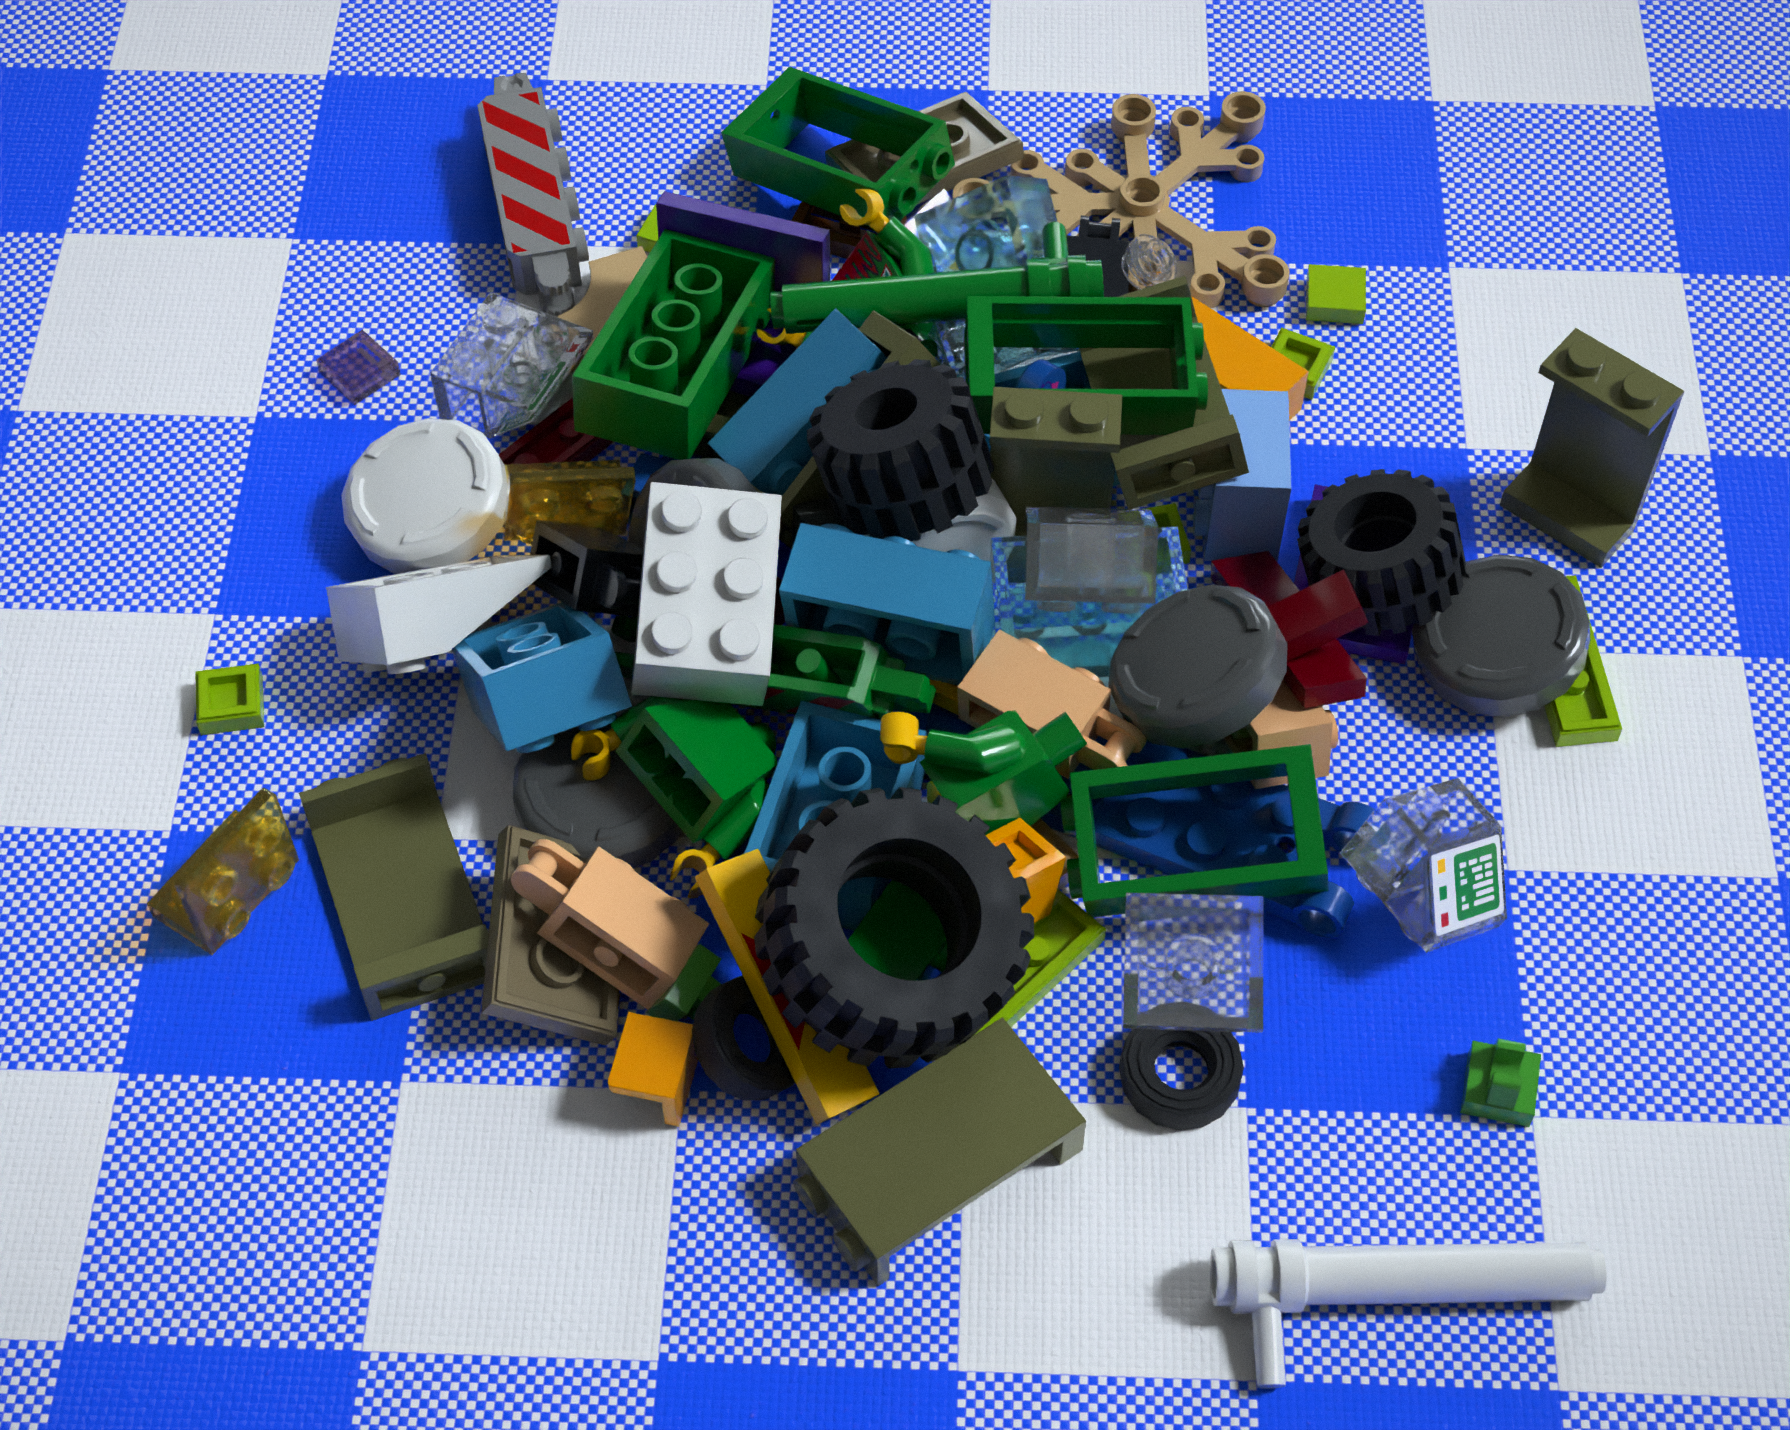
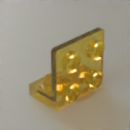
[503,460,636,545]
[147,788,299,955]

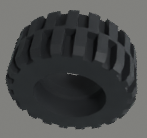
[754,787,1034,1069]

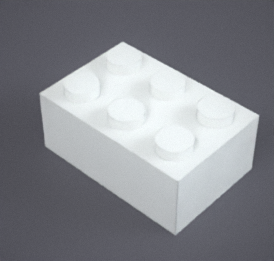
[631,482,782,706]

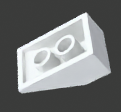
[326,555,551,674]

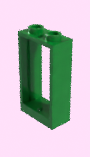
[721,67,955,227]
[964,296,1208,435]
[1060,744,1328,917]

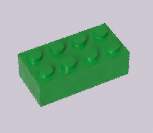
[572,229,775,460]

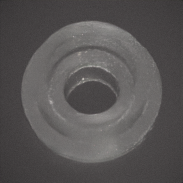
[1121,234,1177,290]

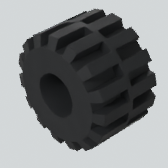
[807,359,994,541]

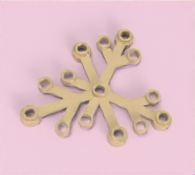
[952,91,1290,308]

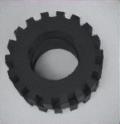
[1297,469,1466,636]

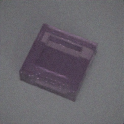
[316,329,401,405]

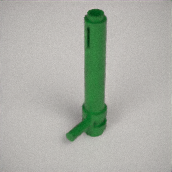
[770,222,1104,334]

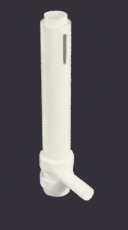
[1210,1239,1607,1389]

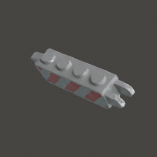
[477,73,589,320]

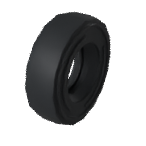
[692,976,795,1100]
[1119,1007,1244,1130]

